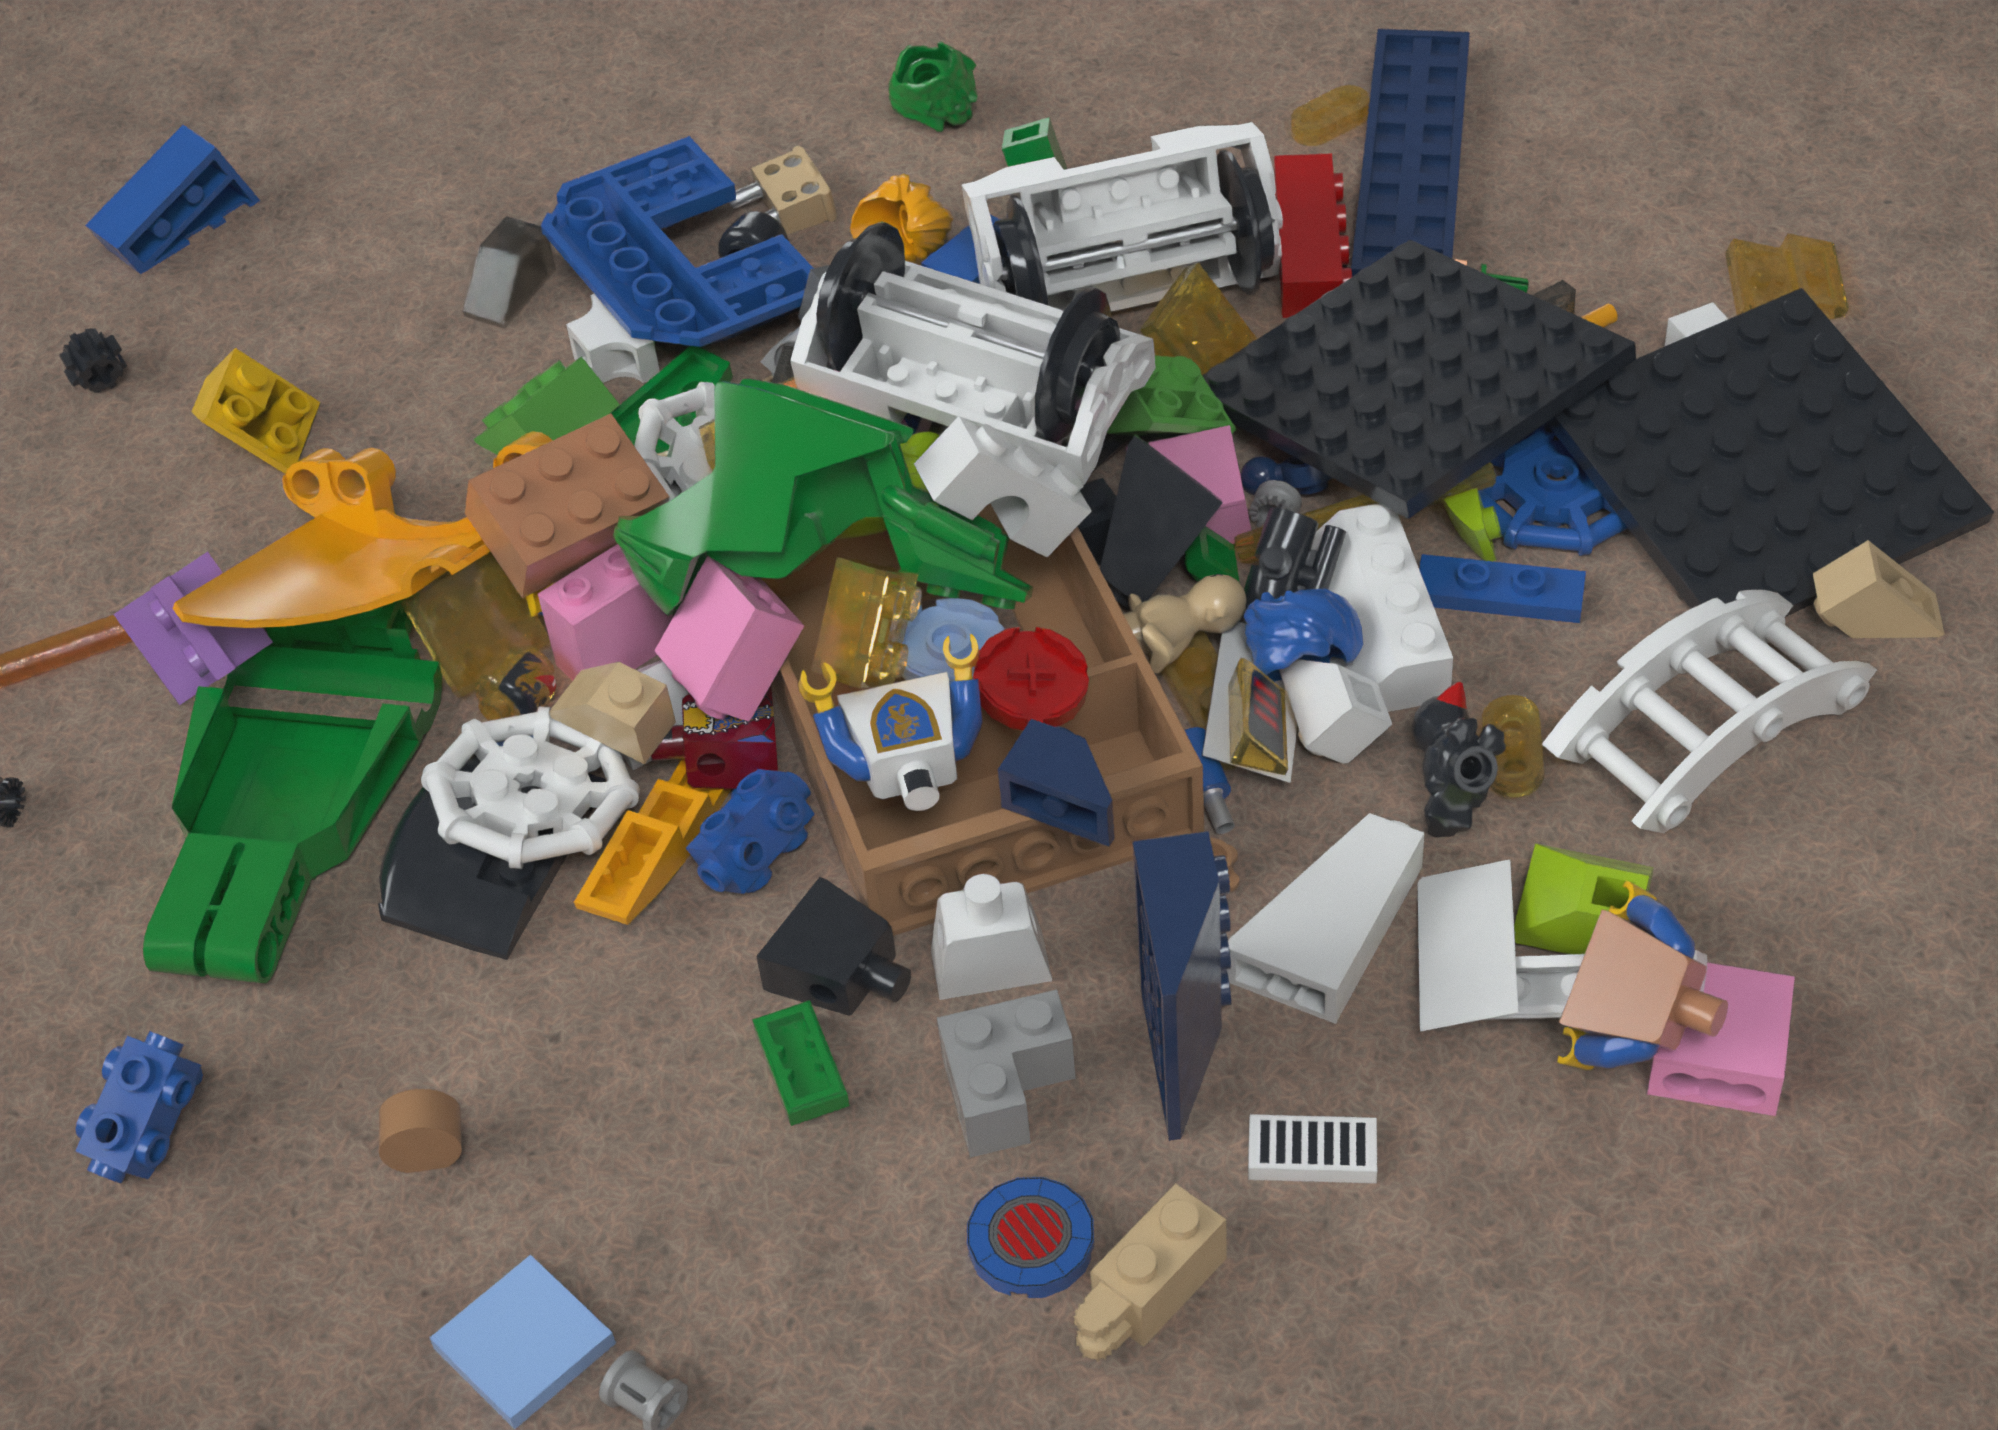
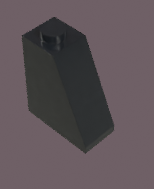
[1100,434,1223,607]

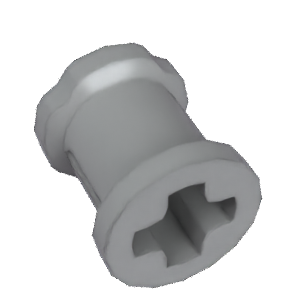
[599,1350,688,1430]

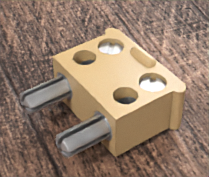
[729,146,837,234]

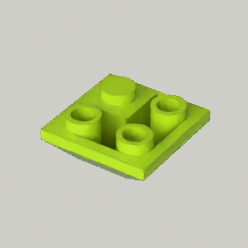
[1514,843,1654,955]

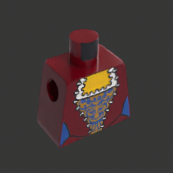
[651,685,778,789]

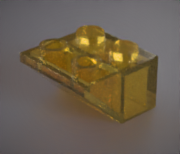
[811,557,921,688]

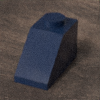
[998,719,1115,847]

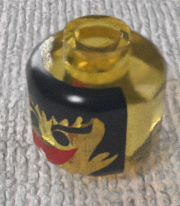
[474,646,557,721]

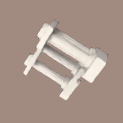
[1542,590,1877,834]

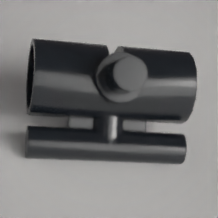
[1242,508,1346,617]

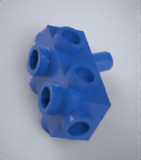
[686,769,815,894]
[75,1031,203,1183]

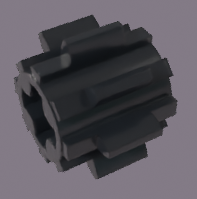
[59,328,127,393]

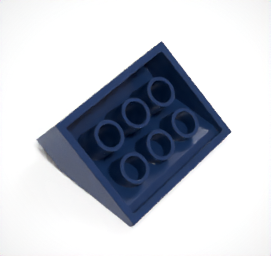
[1133,831,1232,1141]

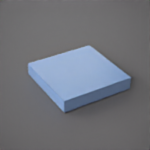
[430,1255,616,1430]

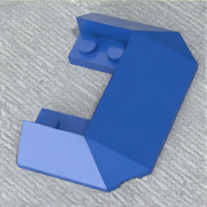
[541,136,814,347]

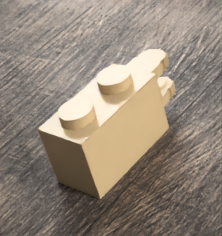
[1074,1183,1227,1362]

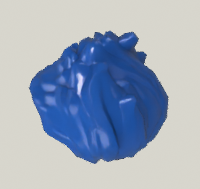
[1244,588,1363,682]

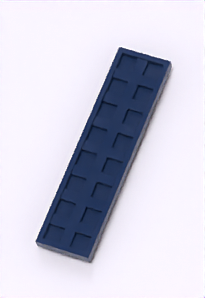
[1351,29,1470,277]

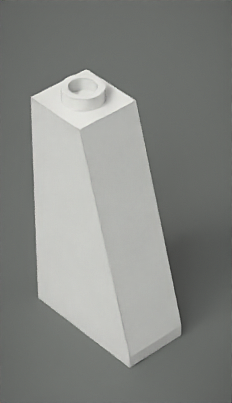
[1226,813,1424,1024]

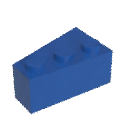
[85,125,260,274]

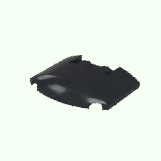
[378,745,606,960]

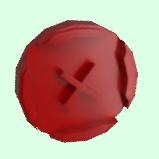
[973,627,1089,730]

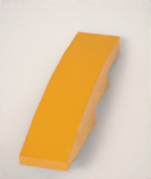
[574,758,732,925]

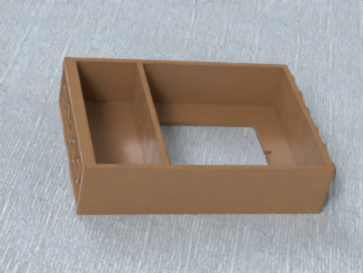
[760,503,1204,936]

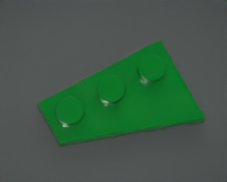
[611,346,733,453]

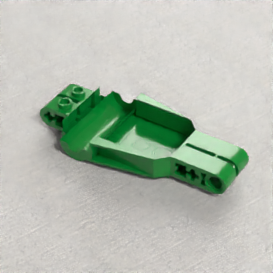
[143,592,442,984]

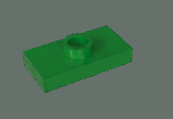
[752,1000,850,1126]

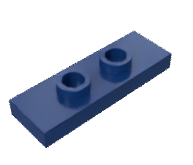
[1419,554,1586,623]

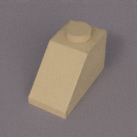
[1813,540,1945,638]
[549,662,676,764]

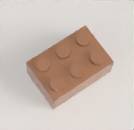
[465,413,670,598]

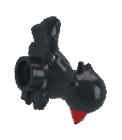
[1411,682,1506,838]

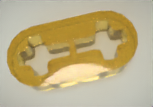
[1291,85,1370,146]

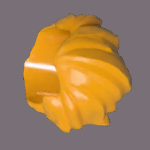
[850,174,954,266]

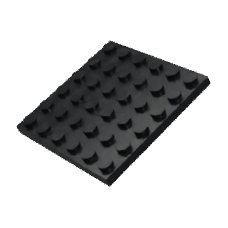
[1202,240,1636,519]
[1546,288,1994,617]

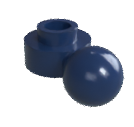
[1240,456,1332,496]

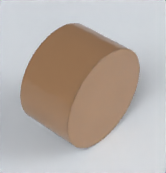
[379,1089,462,1173]

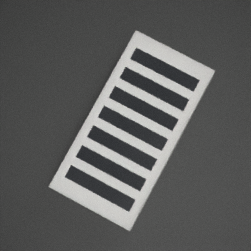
[1248,1114,1377,1183]

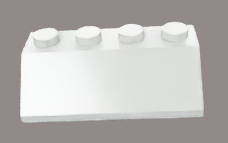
[1311,503,1453,712]

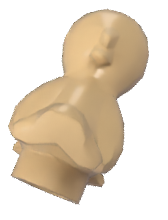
[1124,574,1247,673]

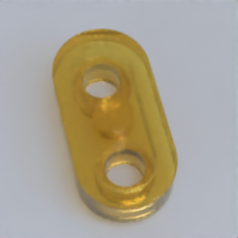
[1482,695,1545,797]

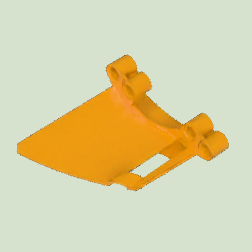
[172,431,553,628]

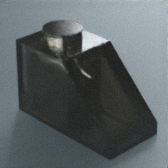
[463,216,556,329]

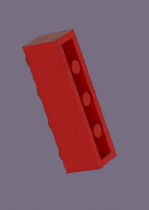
[1274,153,1352,318]

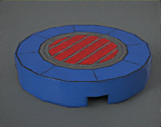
[967,1177,1094,1298]

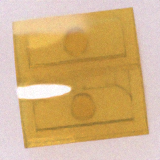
[1725,233,1849,320]

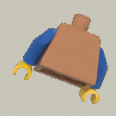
[1557,881,1728,1070]

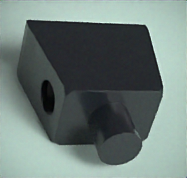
[756,877,911,1016]

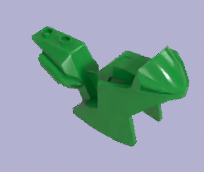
[613,378,1033,616]

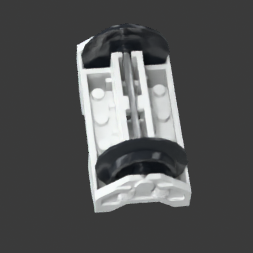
[962,122,1283,311]
[790,221,1156,485]

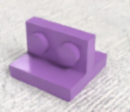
[114,551,273,705]

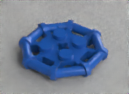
[1467,423,1628,556]

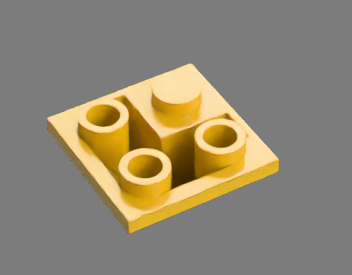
[191,348,320,474]

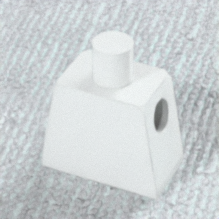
[931,874,1052,1000]

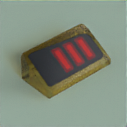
[1228,658,1288,775]

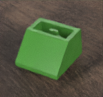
[1106,355,1236,438]
[473,356,620,455]

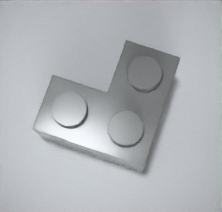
[937,989,1076,1158]

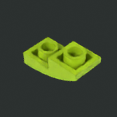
[1441,478,1502,561]

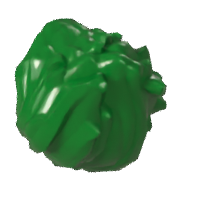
[888,41,978,132]

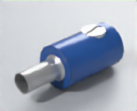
[1185,727,1235,834]

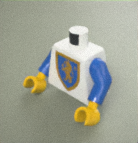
[798,634,982,811]

